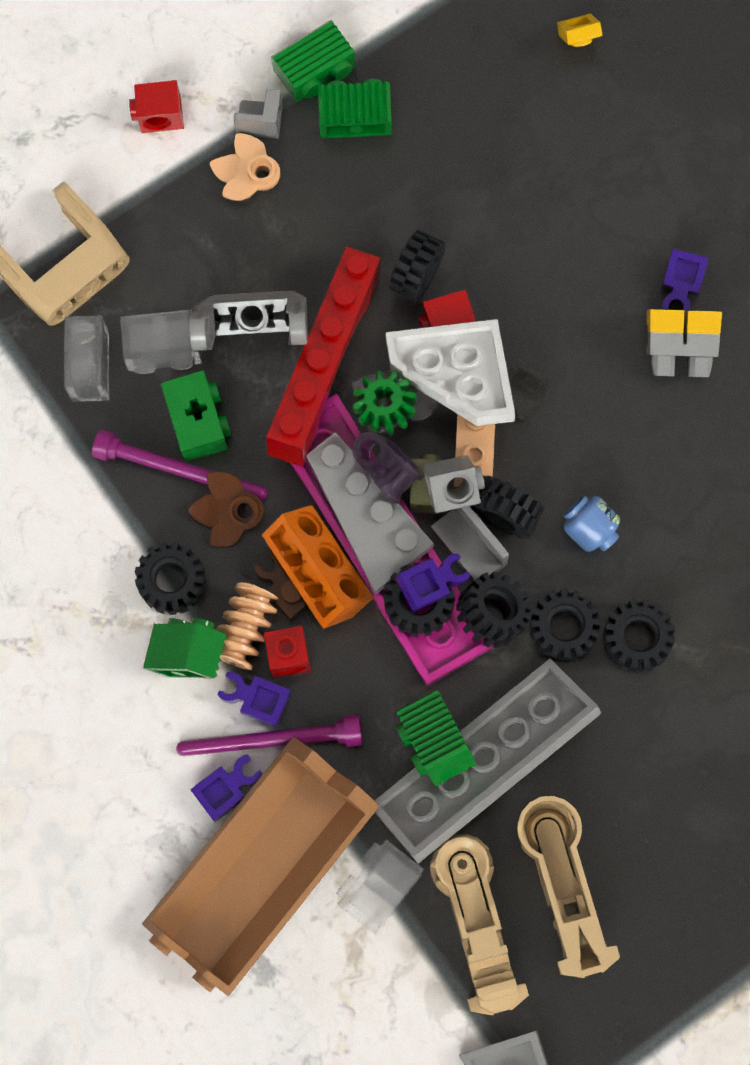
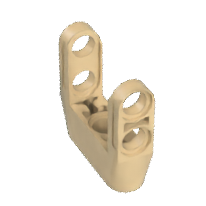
[0,182,130,326]

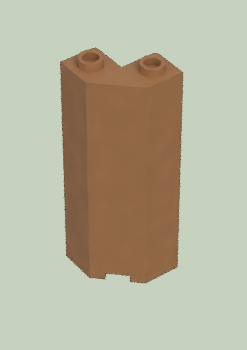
[142,737,379,997]

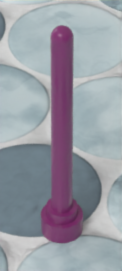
[92,429,268,501]
[176,714,363,756]

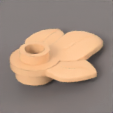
[210,133,281,201]

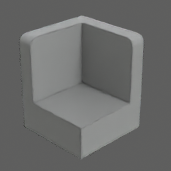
[234,89,283,139]

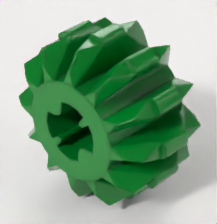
[352,370,417,436]

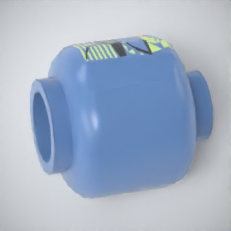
[563,495,620,552]

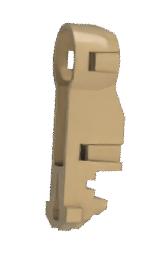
[516,796,620,978]
[430,834,529,1016]

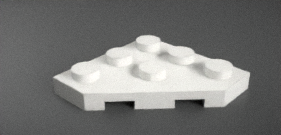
[386,319,515,426]

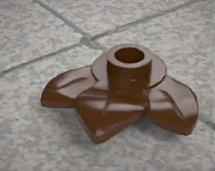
[189,472,264,547]

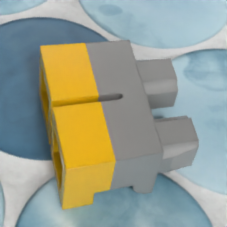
[646,309,722,377]

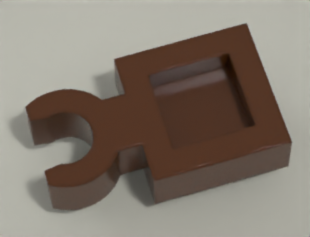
[254,552,309,622]

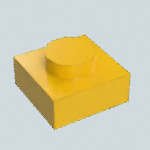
[557,13,602,47]

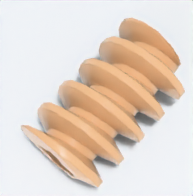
[216,582,279,670]

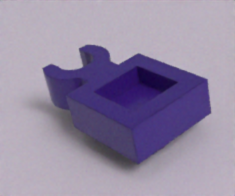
[661,249,709,311]
[395,554,470,612]
[217,672,291,728]
[190,754,263,822]

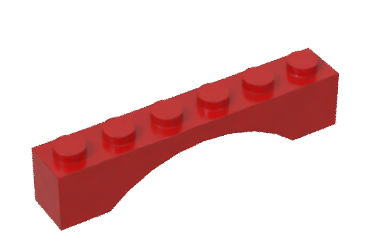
[266,246,381,467]

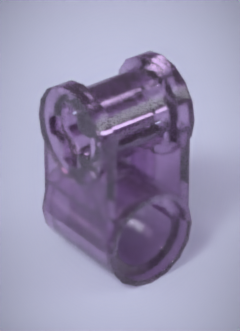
[352,432,425,504]

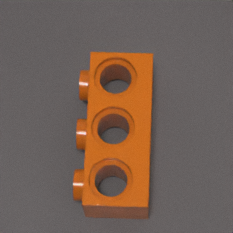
[262,505,374,629]

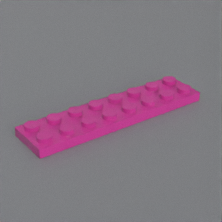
[291,394,493,687]

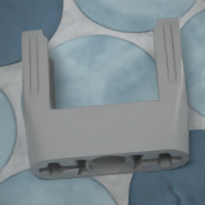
[189,291,309,351]

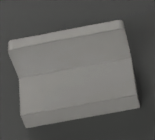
[431,506,509,581]

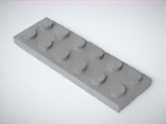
[374,659,601,864]

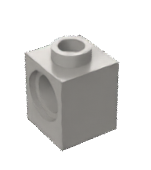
[423,455,485,513]

